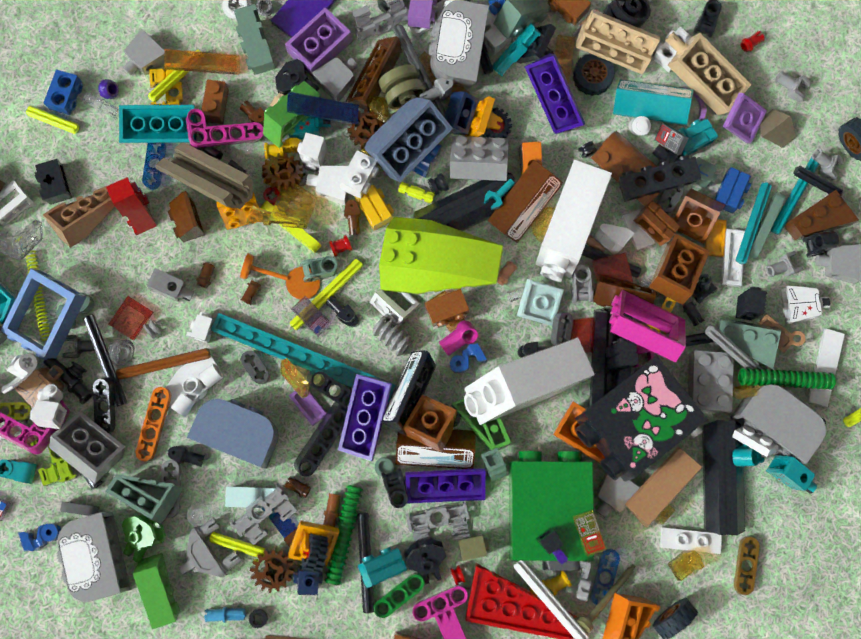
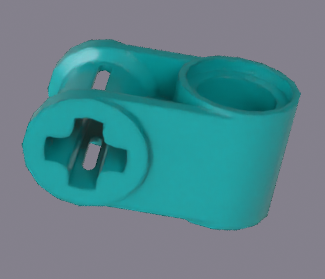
[733,444,765,466]
[0,459,37,484]

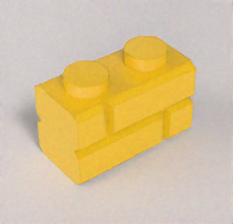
[355,185,394,231]

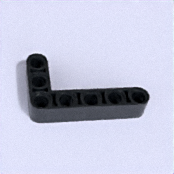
[294,370,352,477]

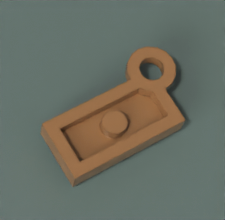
[757,313,805,353]

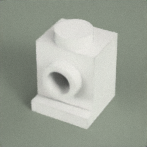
[187,312,214,343]

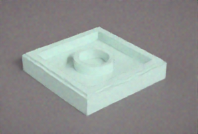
[517,279,564,326]

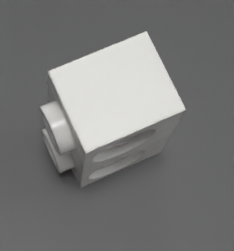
[652,27,692,73]

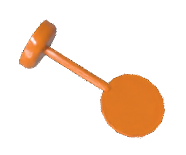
[240,253,320,300]

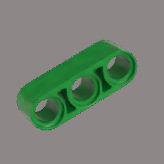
[374,573,424,618]

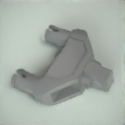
[178,517,242,577]

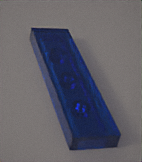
[287,92,359,125]

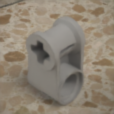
[572,265,593,303]

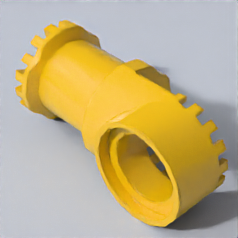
[264,138,301,159]
[529,570,572,596]

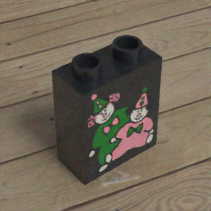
[575,356,708,482]

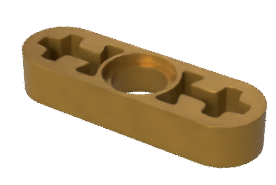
[734,537,760,595]

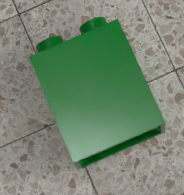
[509,451,594,561]

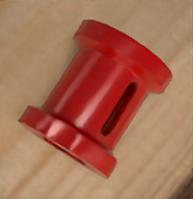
[329,235,352,257]

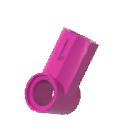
[439,320,478,356]

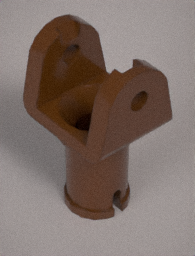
[240,101,264,127]
[344,200,362,236]

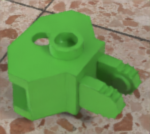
[121,515,166,563]

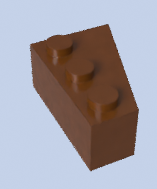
[784,190,859,241]

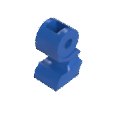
[412,144,442,178]
[450,343,487,373]
[18,524,61,551]

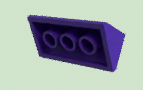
[525,53,585,134]
[338,374,392,461]
[405,468,486,504]

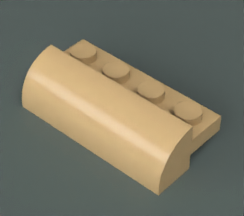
[576,9,660,74]

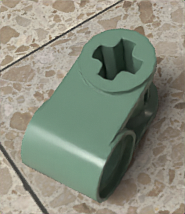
[300,256,337,282]

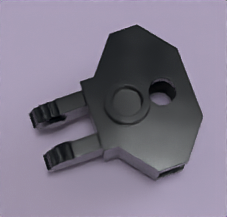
[275,59,320,96]
[403,536,446,585]

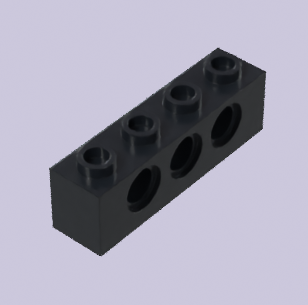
[618,155,701,202]

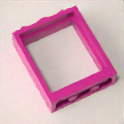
[609,290,686,362]

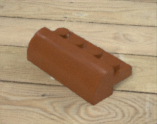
[591,130,664,206]

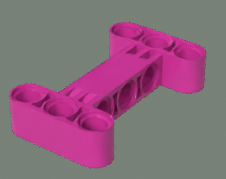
[412,585,468,639]

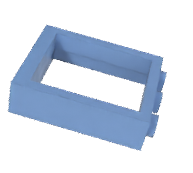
[0,269,87,360]

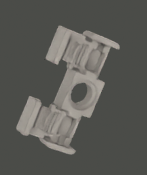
[352,0,409,43]
[230,484,297,545]
[406,501,470,548]
[577,561,591,602]

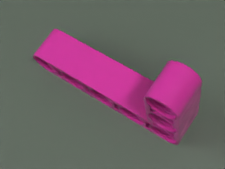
[0,400,70,454]

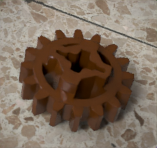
[347,109,386,149]
[262,153,303,191]
[250,547,294,593]

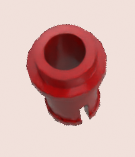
[740,31,765,52]

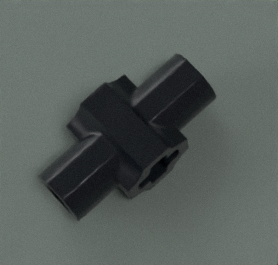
[652,144,683,176]

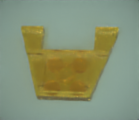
[246,171,318,229]

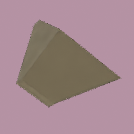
[760,109,796,148]

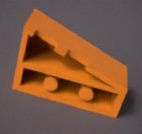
[602,593,661,639]

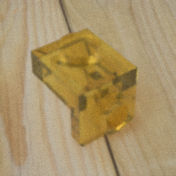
[667,550,705,581]

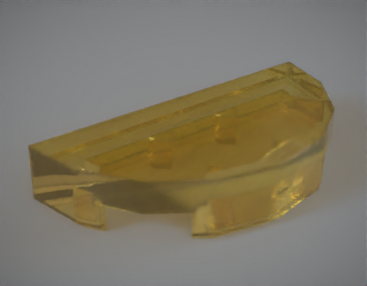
[369,97,389,123]
[531,207,556,243]

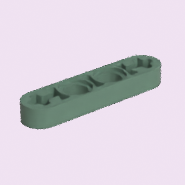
[749,192,786,259]

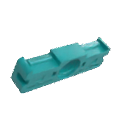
[492,24,541,77]

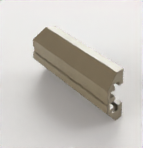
[156,143,253,209]

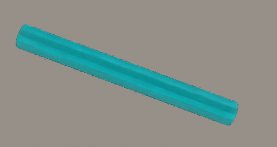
[770,157,819,235]
[735,182,772,265]

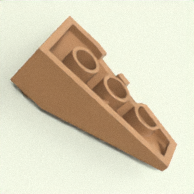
[43,184,115,248]

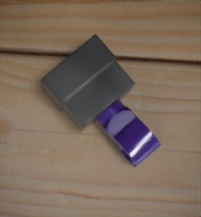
[536,528,568,565]

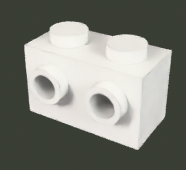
[298,133,327,171]
[340,151,379,199]

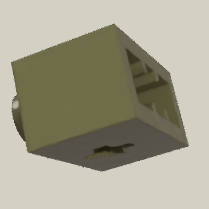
[458,535,490,561]

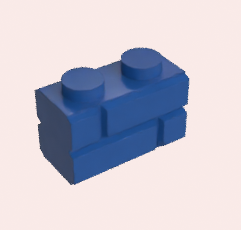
[714,167,751,213]

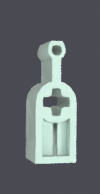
[225,487,276,508]

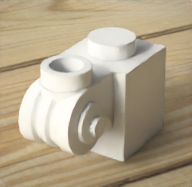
[483,13,512,55]
[30,384,67,429]

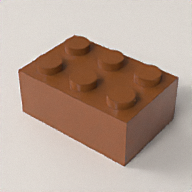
[649,234,710,305]

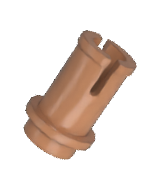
[497,261,517,286]

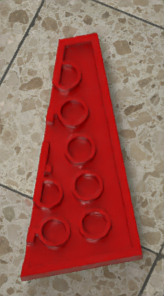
[465,563,577,639]

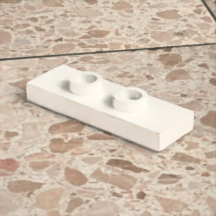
[721,229,745,287]
[660,527,722,554]

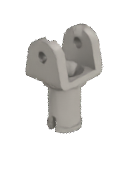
[775,71,811,102]
[419,78,453,101]
[811,149,844,180]
[766,251,804,277]

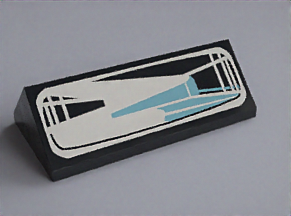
[382,350,436,435]

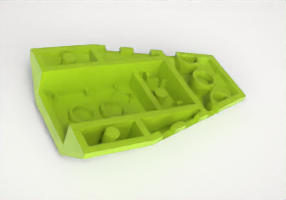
[379,217,503,294]

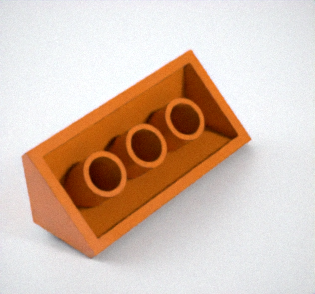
[553,401,605,464]

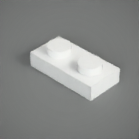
[732,426,779,457]

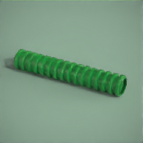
[738,368,836,390]
[324,485,364,585]

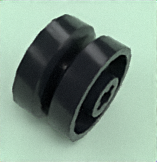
[603,0,651,28]

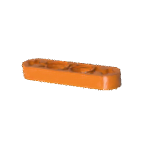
[135,387,171,462]

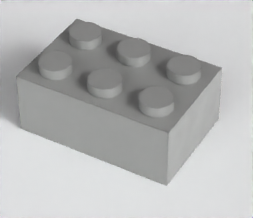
[450,136,509,181]
[688,350,733,414]
[49,411,125,484]

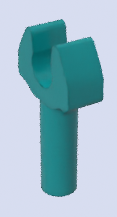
[484,179,515,210]

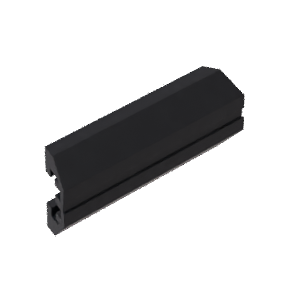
[414,172,516,231]
[589,308,633,407]
[702,420,745,536]

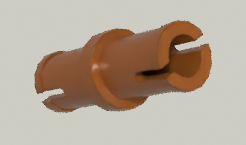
[323,493,341,527]

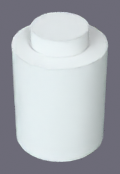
[629,116,651,136]

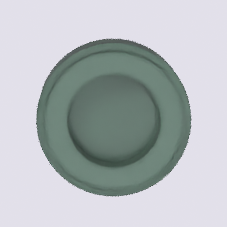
[375,457,394,477]

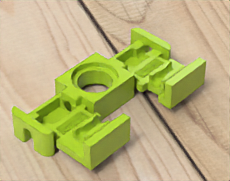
[31,427,78,487]

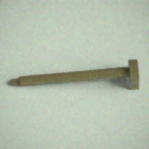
[574,564,636,634]

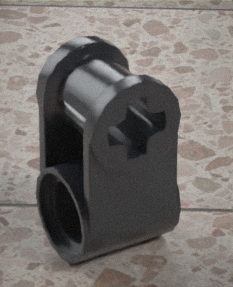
[694,0,722,38]
[802,231,839,258]
[381,468,408,508]

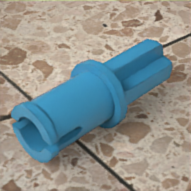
[204,607,246,623]

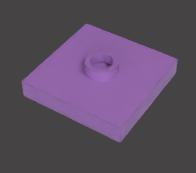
[723,93,767,144]

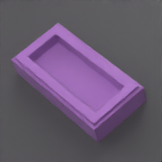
[289,384,327,426]

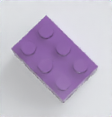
[285,8,352,77]

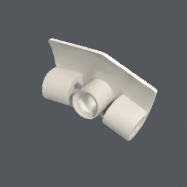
[1,354,37,394]
[159,356,224,417]

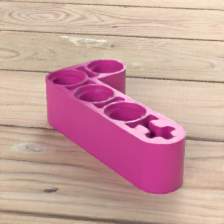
[186,109,263,148]

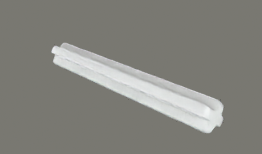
[514,561,589,639]

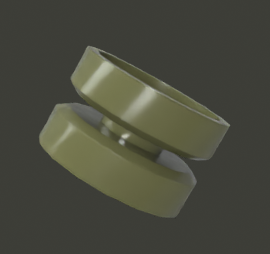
[378,64,426,109]

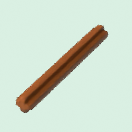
[116,348,211,379]

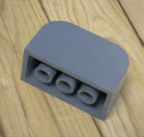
[365,98,453,182]
[187,399,279,469]

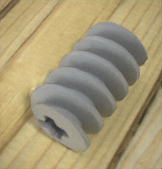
[373,314,414,356]

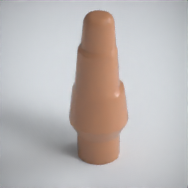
[586,235,605,252]

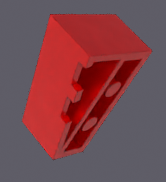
[106,177,157,236]

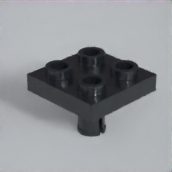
[516,24,556,64]

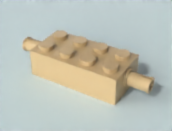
[665,32,751,116]

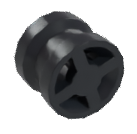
[427,173,449,196]

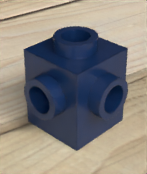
[293,565,323,595]

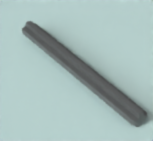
[393,25,446,117]

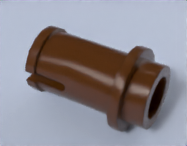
[196,262,215,288]
[240,280,261,305]
[284,476,311,498]

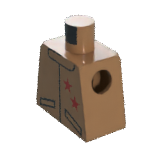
[14,365,64,408]

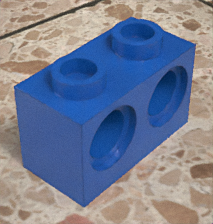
[43,69,83,115]

